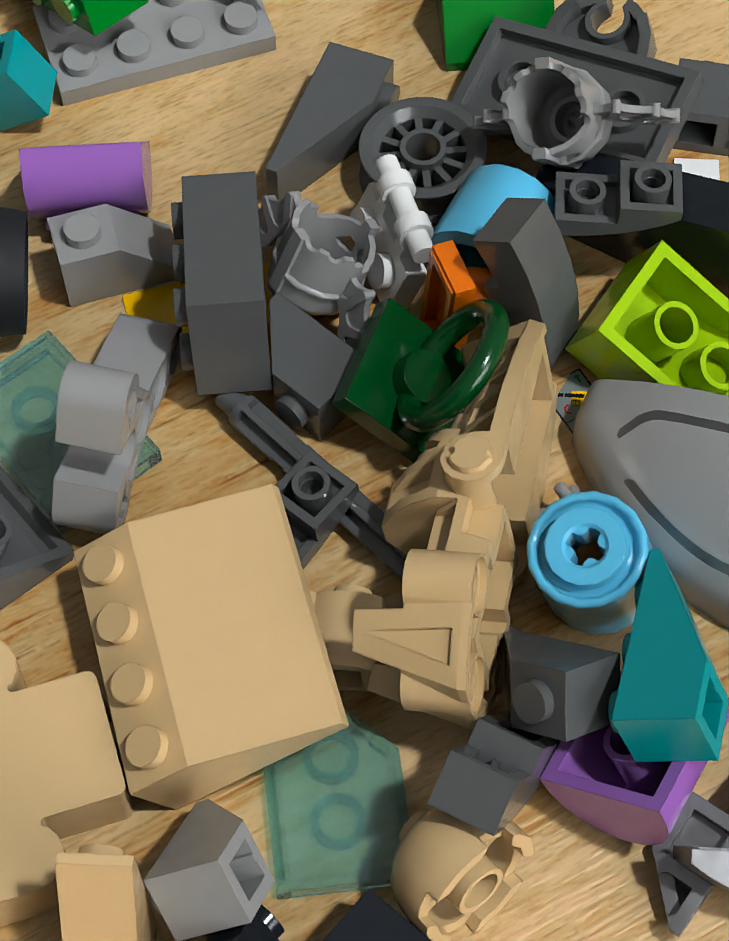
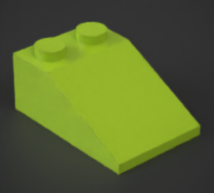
[565,240,729,396]

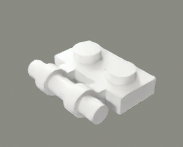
[350,154,434,310]

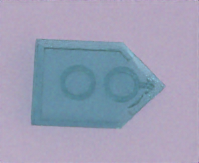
[264,709,409,900]

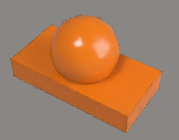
[420,240,492,351]

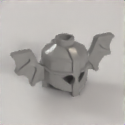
[473,57,680,169]
[259,191,380,350]

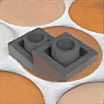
[553,160,683,236]
[275,450,359,569]

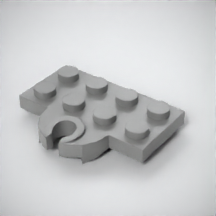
[32,0,276,106]

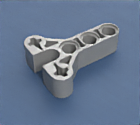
[52,313,183,535]

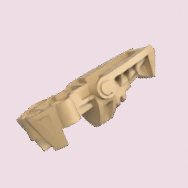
[352,319,558,729]

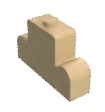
[0,640,133,927]

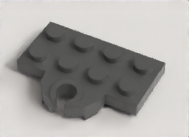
[451,0,704,163]

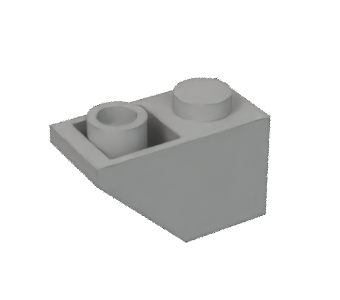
[143,799,275,941]

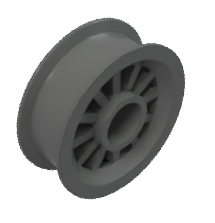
[359,97,487,226]

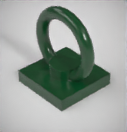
[331,297,510,463]

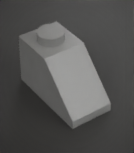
[47,204,176,307]

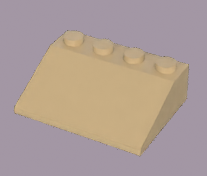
[74,484,349,810]

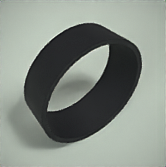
[0,207,28,337]

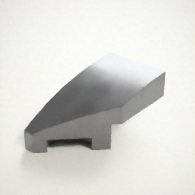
[652,791,729,938]

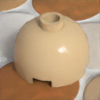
[390,808,535,941]

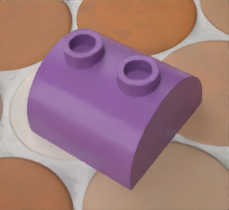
[19,141,152,231]
[539,671,729,845]

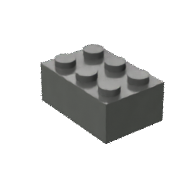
[171,171,272,395]

